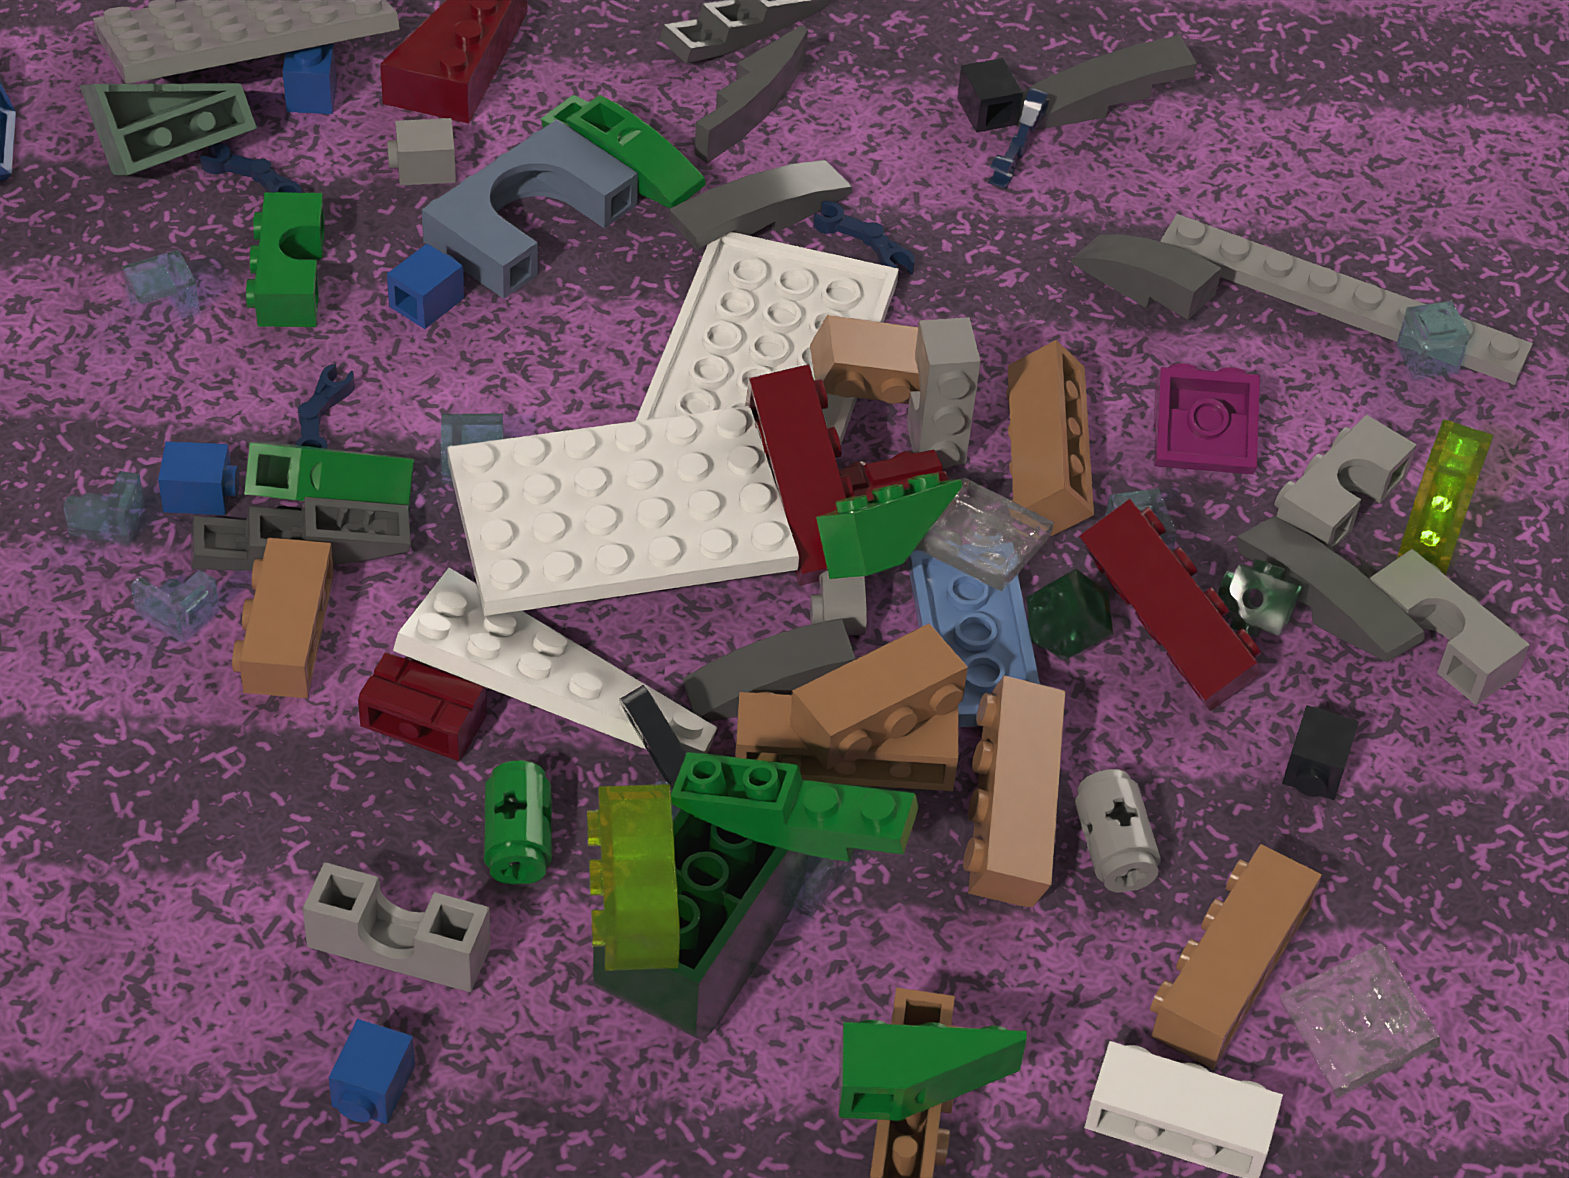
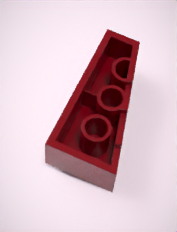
[380,0,528,124]
[745,364,855,586]
[1079,499,1262,711]

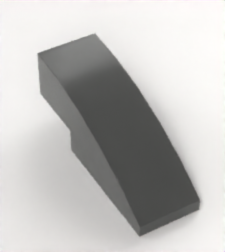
[1071,234,1221,320]
[683,618,856,722]

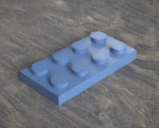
[908,546,1040,727]

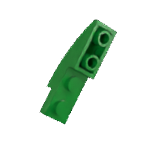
[540,95,706,209]
[670,752,918,862]

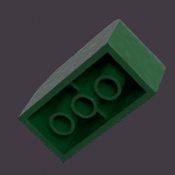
[593,809,809,1040]

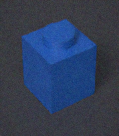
[283,43,337,114]
[387,243,464,329]
[158,441,240,515]
[328,1019,415,1125]

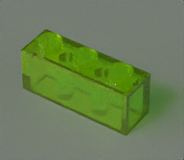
[1396,419,1494,576]
[587,784,680,971]

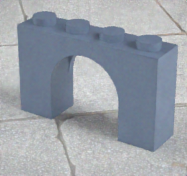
[422,119,638,299]

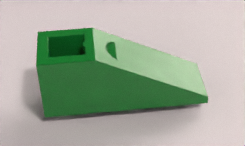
[244,441,414,510]
[816,473,963,579]
[839,1020,1027,1121]

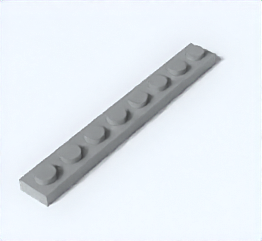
[1160,214,1533,385]

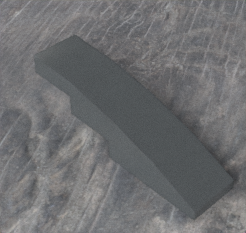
[659,0,831,64]
[695,25,808,164]
[1018,35,1197,130]
[669,160,852,250]
[191,497,411,571]
[1237,516,1425,662]

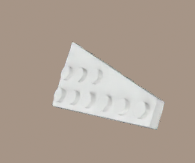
[393,568,717,754]

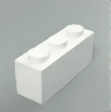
[1084,1041,1283,1178]

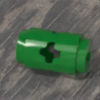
[484,760,552,884]

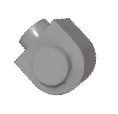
[810,571,867,636]

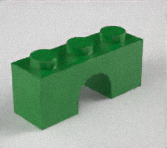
[246,192,325,327]

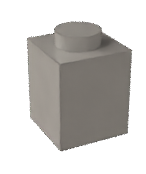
[387,118,456,185]

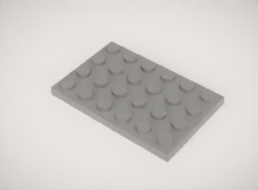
[93,0,400,84]

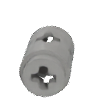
[1075,769,1161,893]

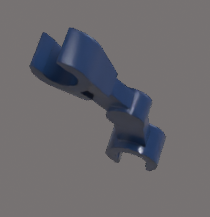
[988,88,1050,189]
[200,142,303,193]
[813,201,915,275]
[295,363,355,449]

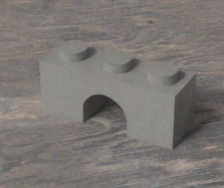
[907,317,981,469]
[1275,414,1417,550]
[1369,549,1530,706]
[302,862,491,993]

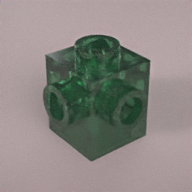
[1218,558,1303,637]
[1026,569,1114,660]

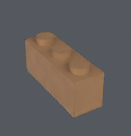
[810,315,920,404]
[232,538,334,698]
[790,623,968,770]

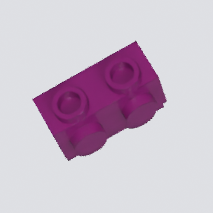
[1153,363,1260,475]

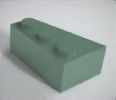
[79,83,257,175]

